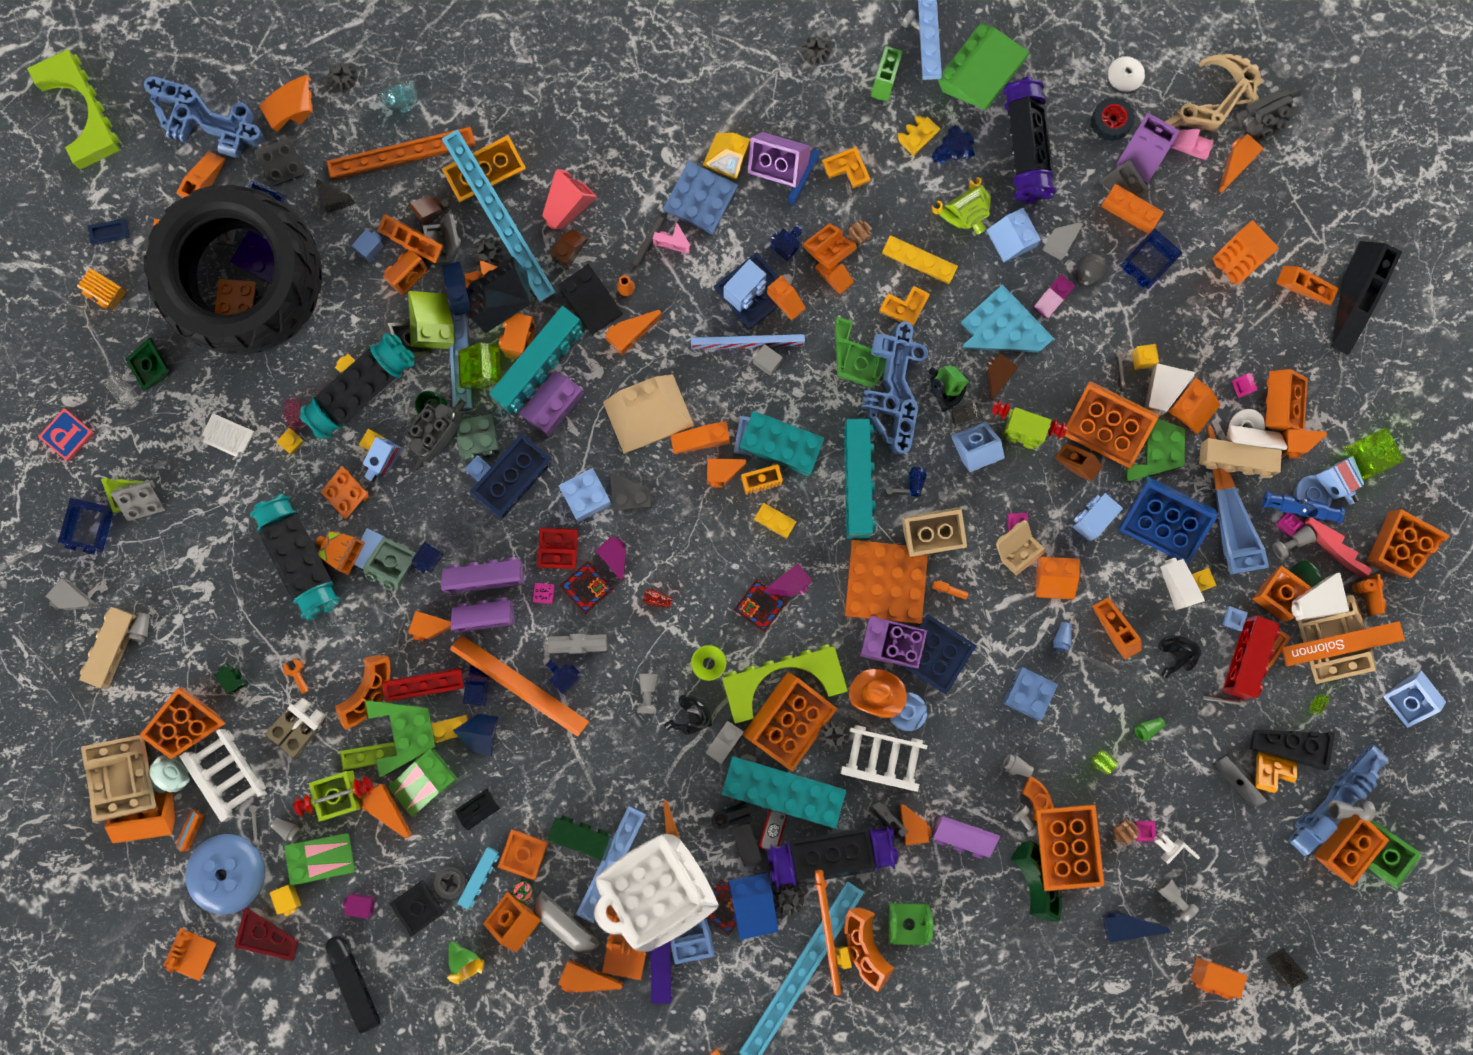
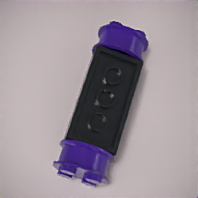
[1003,76,1056,205]
[767,825,899,889]

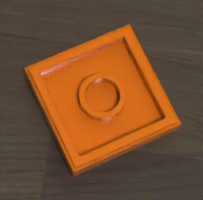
[498,829,549,881]

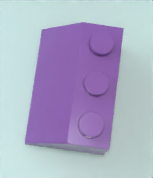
[748,132,811,188]
[519,371,584,437]
[451,598,515,632]
[931,815,1000,859]

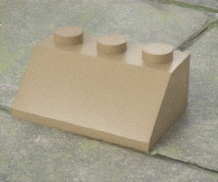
[901,507,967,557]

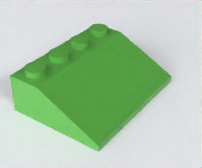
[938,23,1030,110]

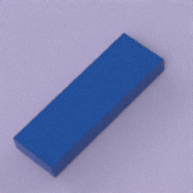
[788,149,820,206]

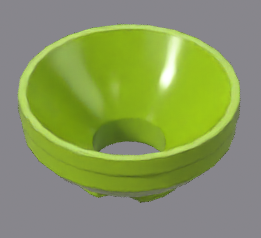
[691,645,727,681]

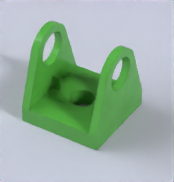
[888,903,933,945]

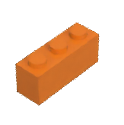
[1101,184,1164,234]

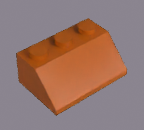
[1264,369,1308,432]
[105,791,175,843]
[1313,815,1389,886]

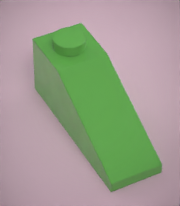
[871,46,903,101]

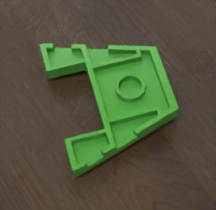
[835,316,901,388]
[1126,419,1185,482]
[365,700,436,777]

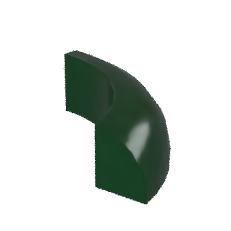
[1011,840,1062,922]

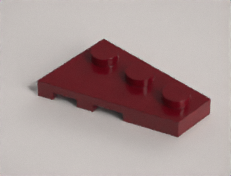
[234,907,299,961]

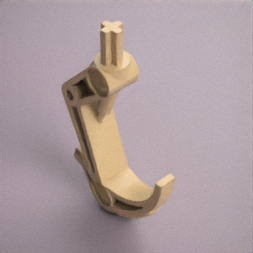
[1165,54,1263,132]

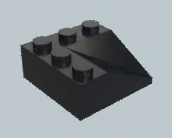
[468,257,532,334]

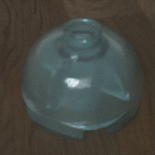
[379,80,418,114]

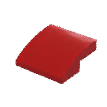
[537,527,578,569]

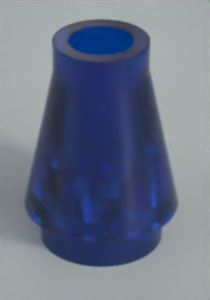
[908,467,927,497]

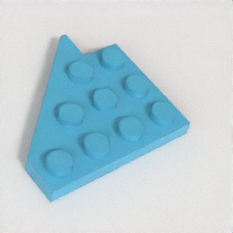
[961,284,1054,353]

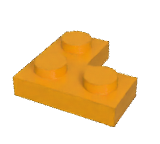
[822,147,871,189]
[879,286,930,326]
[1256,752,1297,793]

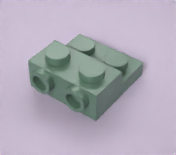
[457,414,500,460]
[363,537,417,590]

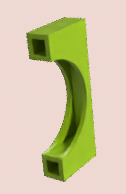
[27,49,120,170]
[722,644,848,724]

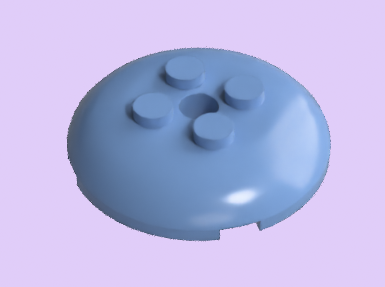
[185,834,265,915]

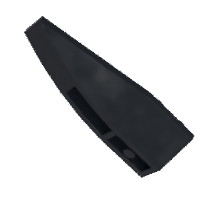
[1331,241,1403,355]

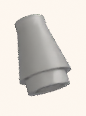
[128,612,150,642]
[1003,754,1034,778]
[271,818,302,843]

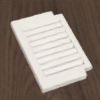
[202,413,254,457]

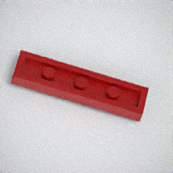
[382,668,464,702]

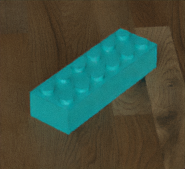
[489,306,584,415]
[844,419,876,539]
[721,756,846,829]

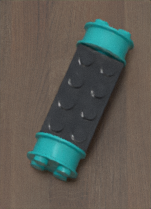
[299,333,415,439]
[250,494,341,621]

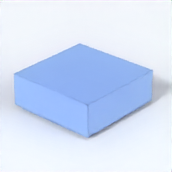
[1222,606,1248,631]

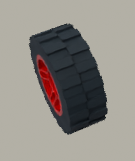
[1091,97,1135,141]

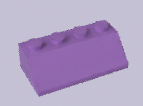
[441,557,525,594]

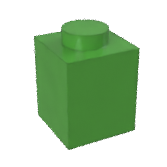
[935,366,969,396]

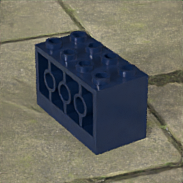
[470,433,552,522]

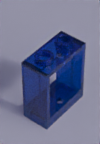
[1121,228,1183,290]
[58,498,114,555]

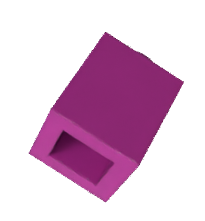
[343,893,376,919]

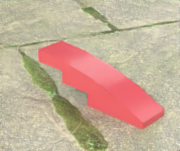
[1303,517,1372,578]

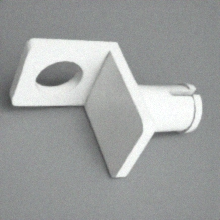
[1154,832,1200,864]

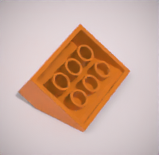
[1065,381,1159,469]
[742,672,838,772]
[1036,804,1104,891]

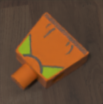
[315,531,365,575]

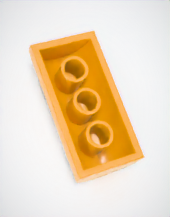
[442,135,526,203]

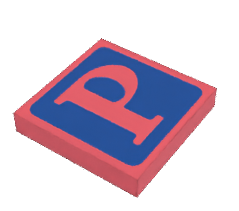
[38,408,94,462]

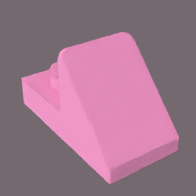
[1171,129,1214,160]
[653,223,690,254]

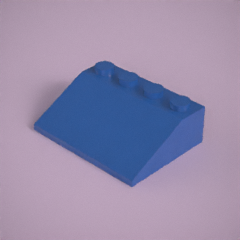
[1119,476,1218,565]

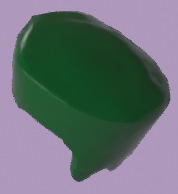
[415,391,447,414]
[1290,561,1323,587]

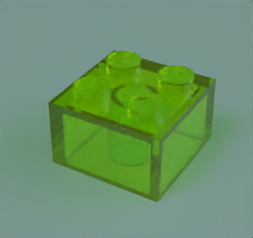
[458,342,502,390]
[1344,427,1405,480]

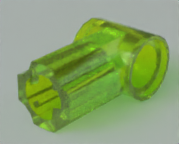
[1090,749,1119,775]

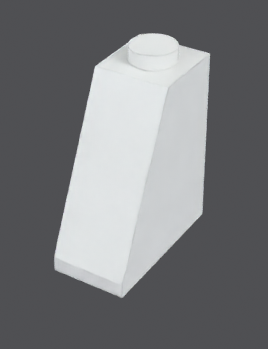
[1144,364,1195,416]
[1160,557,1205,610]
[1292,573,1349,621]

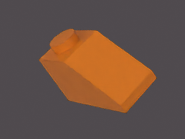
[767,275,806,321]
[1282,429,1327,459]
[707,459,746,488]
[408,611,451,642]
[899,804,932,845]

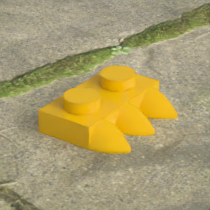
[897,116,941,156]

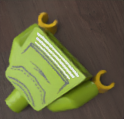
[932,177,991,234]

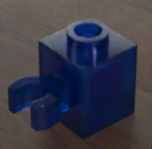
[770,224,803,262]
[546,660,581,695]

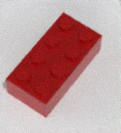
[1222,616,1280,699]

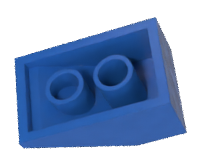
[728,872,779,940]

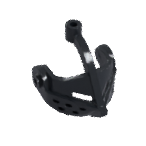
[928,367,967,412]
[1158,636,1202,678]
[664,695,712,735]

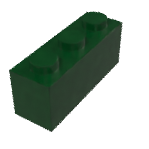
[547,815,614,861]

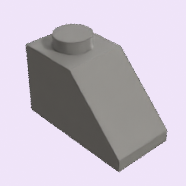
[1042,222,1083,261]
[46,578,97,610]
[706,721,743,764]

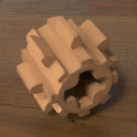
[848,220,873,245]
[1113,819,1139,845]

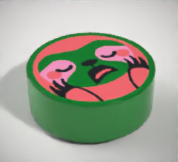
[513,881,534,902]

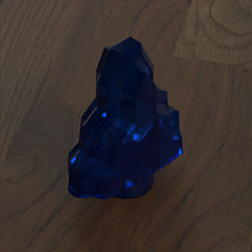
[931,125,975,163]

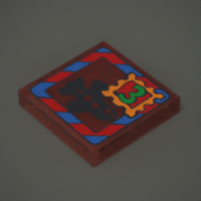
[560,561,614,615]
[734,579,787,633]
[706,878,737,935]

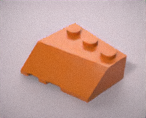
[1366,509,1450,578]
[139,687,226,759]

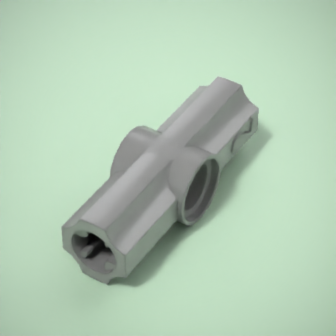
[548,634,607,654]

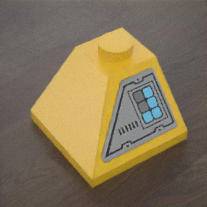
[702,133,751,180]

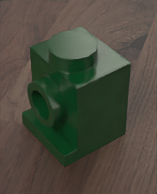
[214,663,249,695]

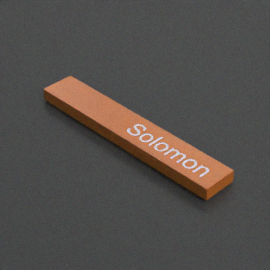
[1281,621,1405,666]

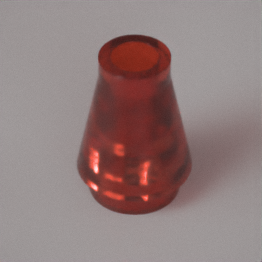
[643,588,672,608]

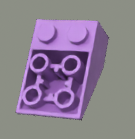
[1115,112,1180,184]
[859,616,927,668]

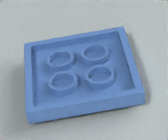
[663,161,738,235]

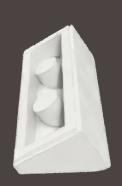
[1226,425,1287,450]

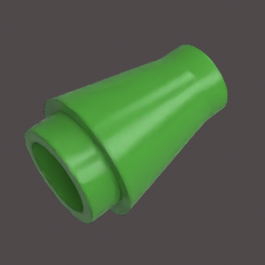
[1135,717,1166,741]

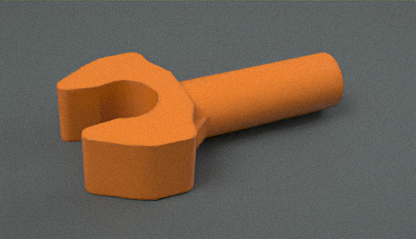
[932,581,968,600]
[283,658,309,694]

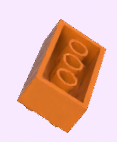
[1212,220,1279,286]

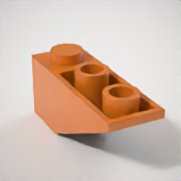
[176,151,226,198]

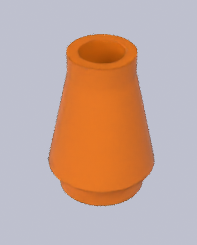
[617,275,635,296]

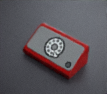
[758,809,788,850]

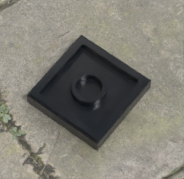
[389,880,445,937]

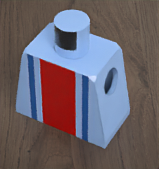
[363,437,403,482]
[1316,456,1364,505]

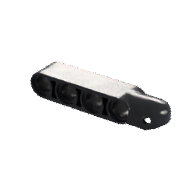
[325,936,381,1034]

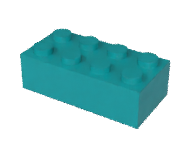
[739,411,824,477]

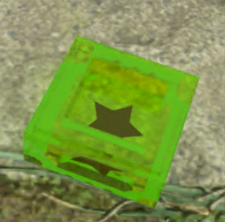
[1308,694,1330,715]

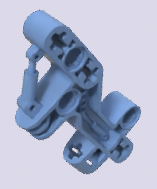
[144,76,265,159]
[861,321,928,455]
[1289,744,1388,856]

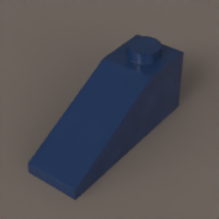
[442,261,470,316]
[1102,910,1170,942]

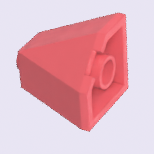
[542,169,597,229]

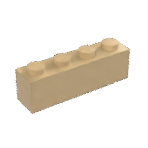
[1199,438,1282,478]
[79,607,137,689]

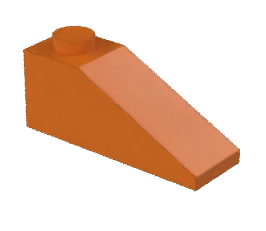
[1219,134,1264,193]
[1276,266,1339,306]
[605,310,662,356]
[670,421,730,454]
[1092,597,1142,660]
[360,784,412,838]
[558,959,624,993]

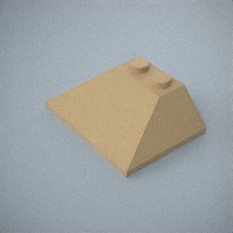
[603,374,694,454]
[1297,595,1376,684]
[81,735,156,822]

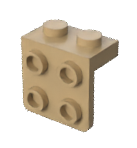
[996,520,1046,576]

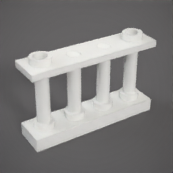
[839,725,928,792]
[179,729,267,822]

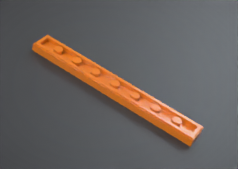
[326,127,476,181]
[450,635,589,737]

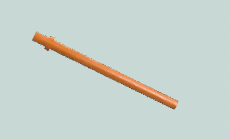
[815,870,842,995]

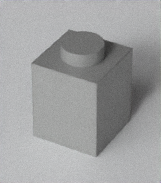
[752,344,783,376]

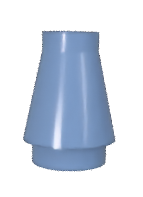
[1052,622,1072,652]

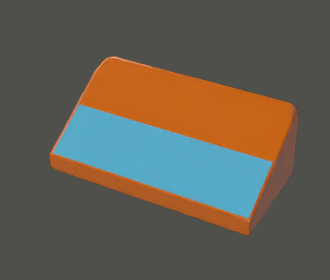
[176,809,205,852]

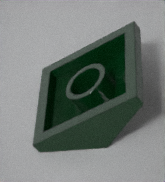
[125,338,170,391]

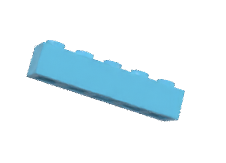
[457,847,500,909]

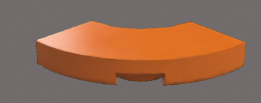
[1021,776,1054,822]

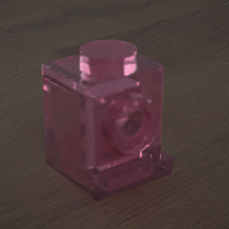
[283,398,305,430]

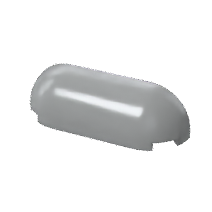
[535,891,602,953]

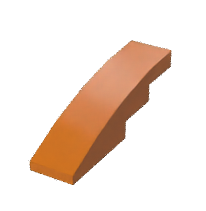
[377,214,444,263]

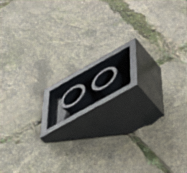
[558,264,623,335]

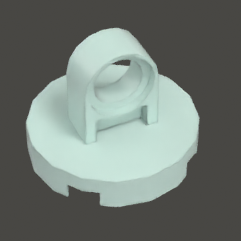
[150,755,190,793]

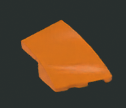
[259,75,313,132]

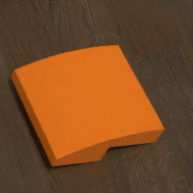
[802,223,857,269]

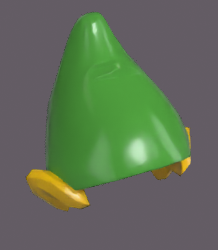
[447,941,485,984]

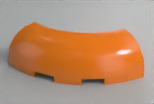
[335,655,390,730]
[844,908,895,992]

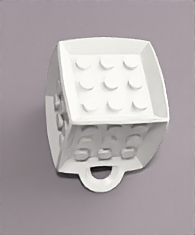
[594,834,718,952]

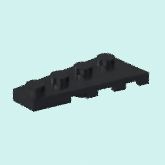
[1250,729,1335,771]

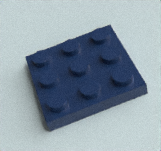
[714,252,779,330]
[899,614,977,695]

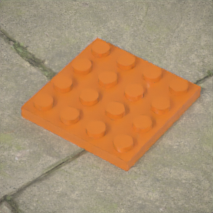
[844,540,928,624]

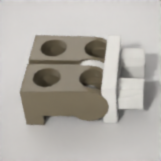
[265,698,325,758]

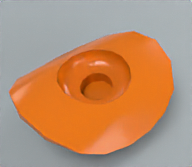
[848,668,907,718]

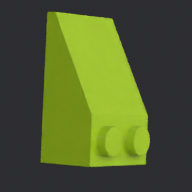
[408,291,455,349]

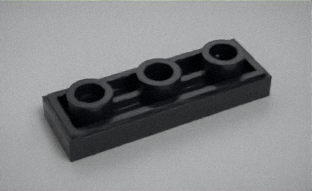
[1213,753,1270,809]

